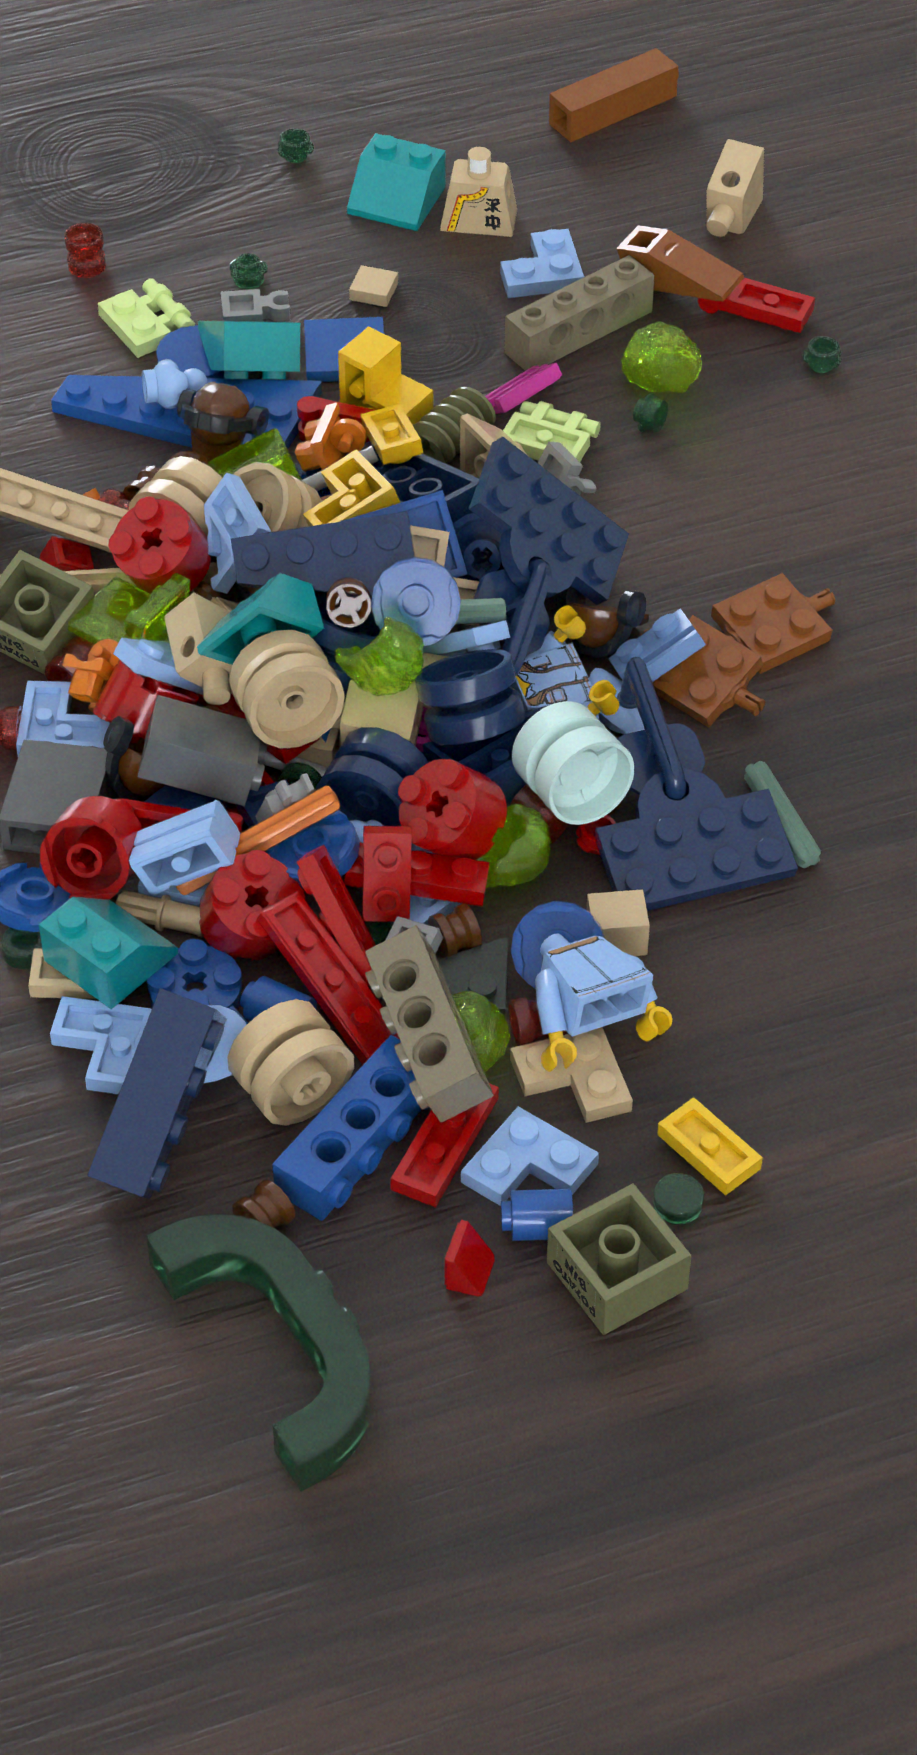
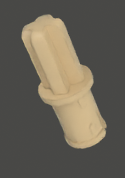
[116,890,203,937]

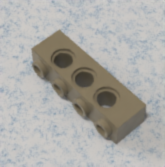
[505,255,654,371]
[365,925,494,1123]

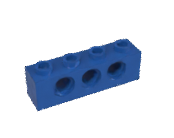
[272,1035,438,1221]

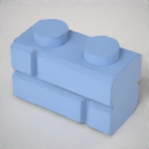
[129,800,240,895]

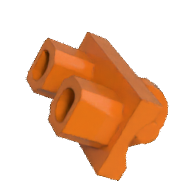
[295,403,367,472]
[62,639,119,712]

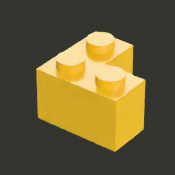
[338,326,433,425]
[303,449,401,526]

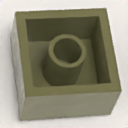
[0,550,99,678]
[547,1183,691,1335]

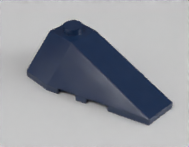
[360,441,479,523]

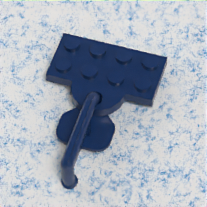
[469,437,629,676]
[594,657,798,911]

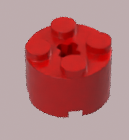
[108,496,211,599]
[93,659,199,743]
[398,759,507,860]
[40,796,143,900]
[199,850,305,961]

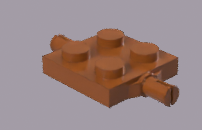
[711,573,835,674]
[639,615,765,728]

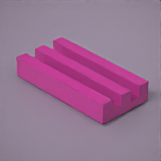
[485,363,562,414]

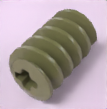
[413,387,496,464]

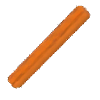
[176,786,341,895]

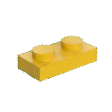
[360,403,424,465]
[657,1097,763,1196]

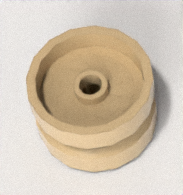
[129,456,222,536]
[233,462,322,532]
[229,630,345,748]
[227,999,354,1126]

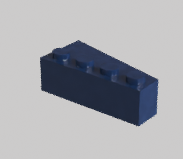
[230,511,415,599]
[87,988,227,1199]

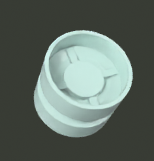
[512,701,634,825]

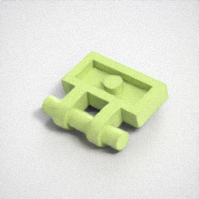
[98,279,195,358]
[503,401,601,462]

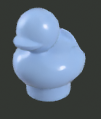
[142,359,207,409]

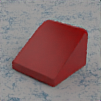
[39,536,94,571]
[445,1220,495,1297]

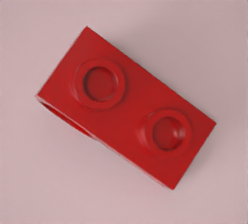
[362,826,412,922]

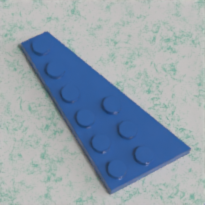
[51,375,322,467]

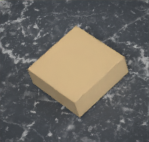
[349,265,398,307]

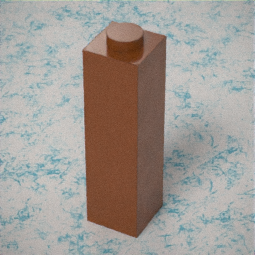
[549,48,679,142]

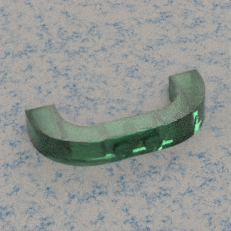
[146,1214,371,1491]

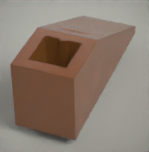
[616,225,744,302]

